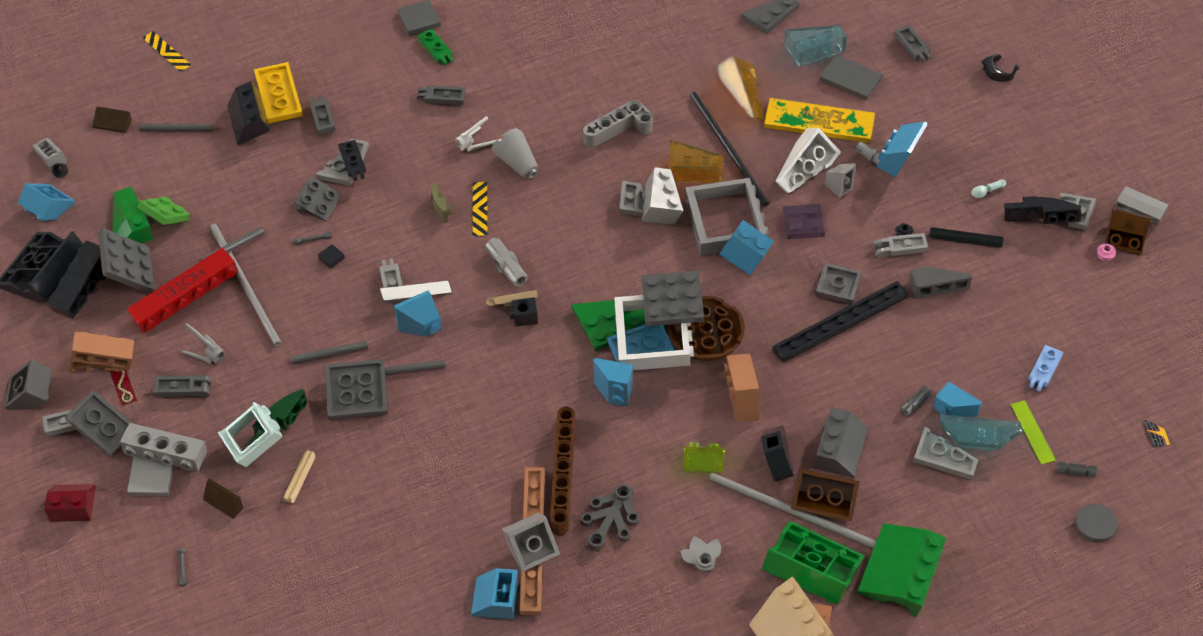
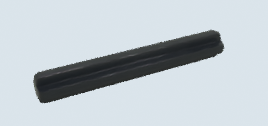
[929,227,1004,248]

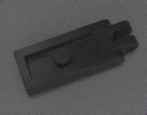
[338,140,366,181]

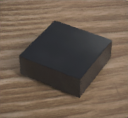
[318,244,345,269]

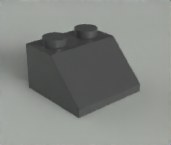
[4,359,52,410]

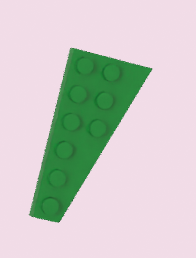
[571,300,645,351]

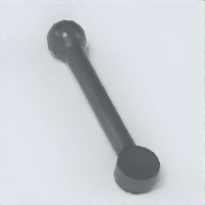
[293,231,332,245]
[177,547,188,587]

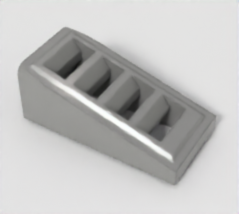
[32,137,67,170]

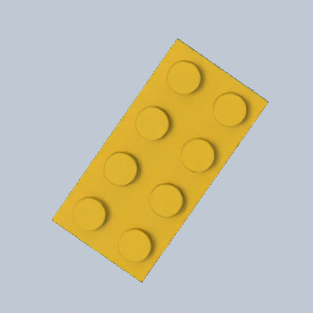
[254,62,303,124]

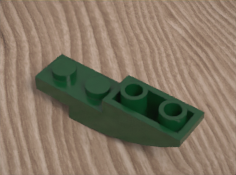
[248,389,307,445]

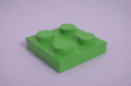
[137,196,190,225]

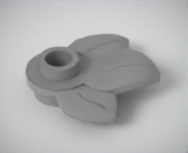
[681,536,721,572]

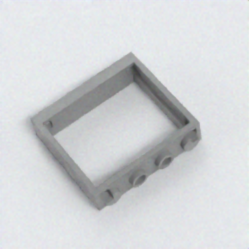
[685,178,769,255]

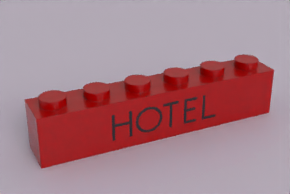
[127,247,238,334]

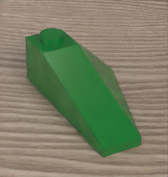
[112,186,154,244]

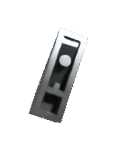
[909,266,972,299]

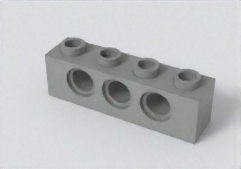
[120,423,207,471]

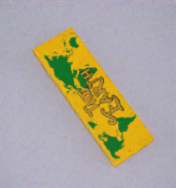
[764,98,875,143]

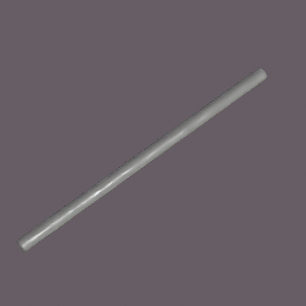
[210,224,282,347]
[709,473,876,548]

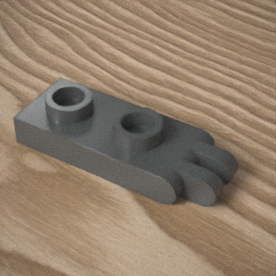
[894,25,931,63]
[417,85,466,105]
[309,95,336,135]

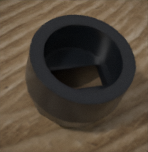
[52,163,68,178]

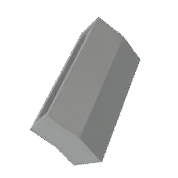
[1115,186,1168,225]

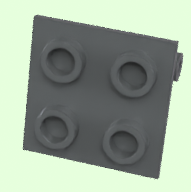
[294,176,341,221]

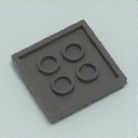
[98,228,155,294]
[641,271,704,326]
[325,359,388,420]

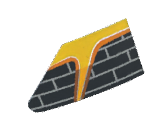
[1143,420,1170,447]

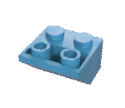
[471,568,518,619]

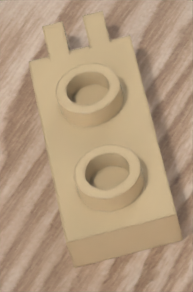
[486,290,538,307]

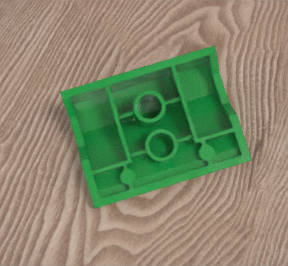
[762,521,865,605]
[857,523,947,617]

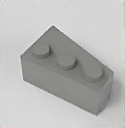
[641,167,683,225]

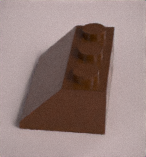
[791,469,860,522]

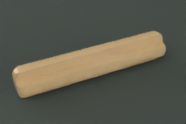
[283,450,315,504]

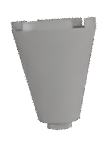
[492,128,539,179]

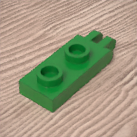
[417,29,453,65]

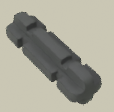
[900,386,932,416]
[1056,461,1097,477]

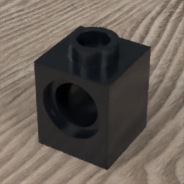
[509,297,538,327]

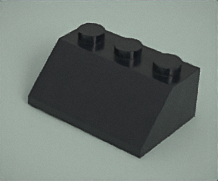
[227,81,270,146]

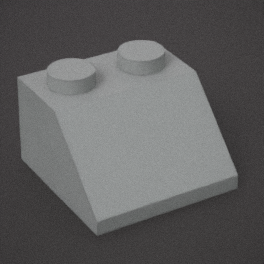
[501,512,560,571]

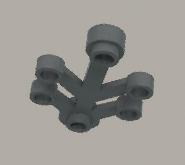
[581,484,639,551]

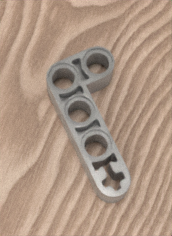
[583,100,653,148]

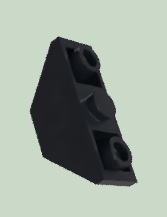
[761,425,794,482]

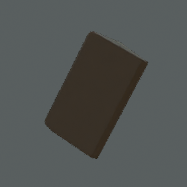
[92,106,132,133]
[203,479,243,518]

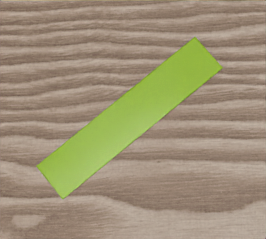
[1010,400,1056,465]

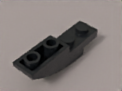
[1004,196,1081,224]

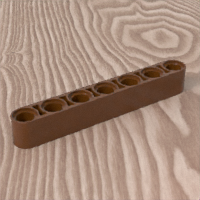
[550,406,575,535]

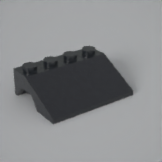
[0,231,83,301]

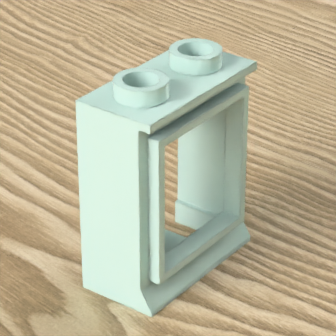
[218,402,283,467]

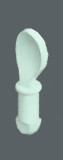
[971,179,1006,198]

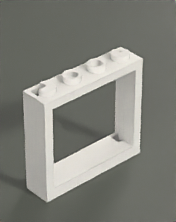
[614,295,694,370]

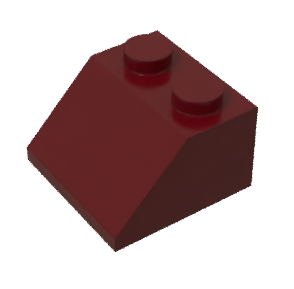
[44,484,96,522]

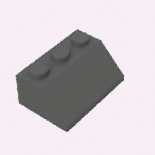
[815,407,868,478]

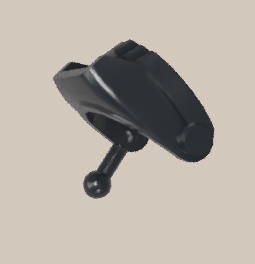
[981,54,1020,82]

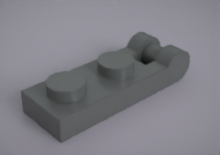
[153,375,211,398]

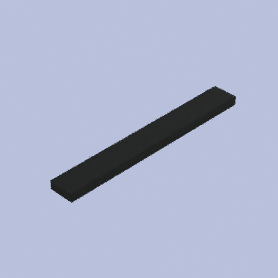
[772,281,909,363]

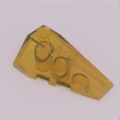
[717,56,764,121]

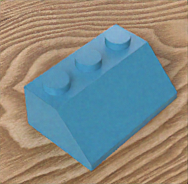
[877,122,928,178]

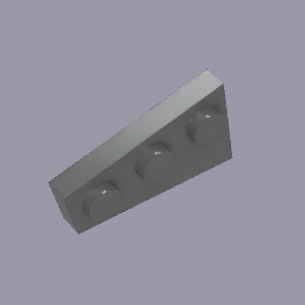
[740,0,800,34]

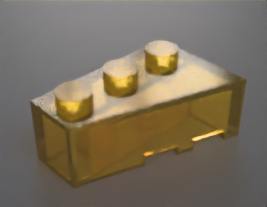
[668,140,724,183]

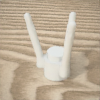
[455,117,502,152]

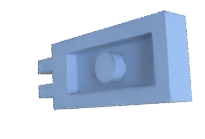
[1028,345,1063,392]

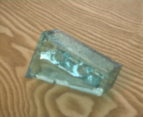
[784,25,847,67]

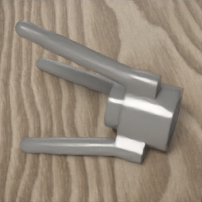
[182,323,225,365]

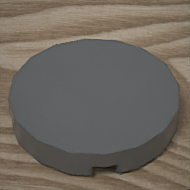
[1075,504,1118,543]

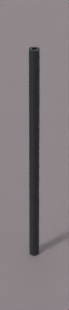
[690,92,769,207]

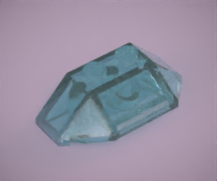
[939,414,1022,451]

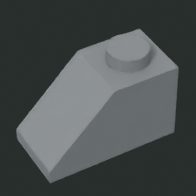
[825,163,856,198]

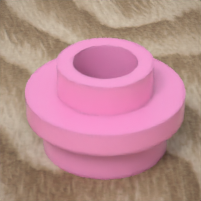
[1097,243,1116,261]

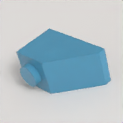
[933,382,982,418]

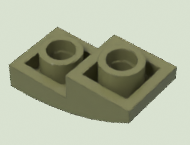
[430,183,451,223]

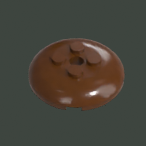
[667,296,745,361]

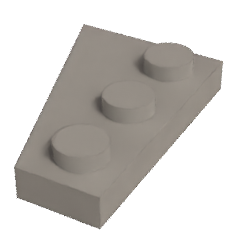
[316,138,369,186]
[913,427,978,480]

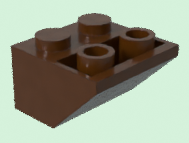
[1105,209,1151,255]

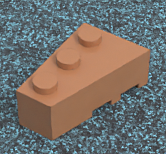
[68,332,134,372]
[723,354,759,422]

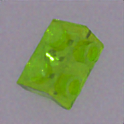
[683,443,725,472]

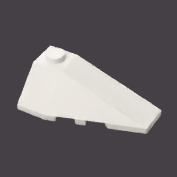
[775,127,841,193]

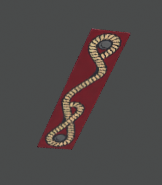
[110,370,137,406]

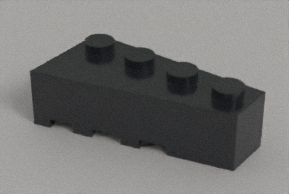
[47,240,106,319]

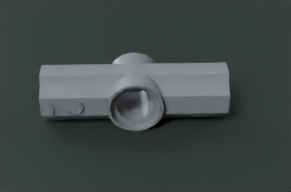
[485,237,528,287]

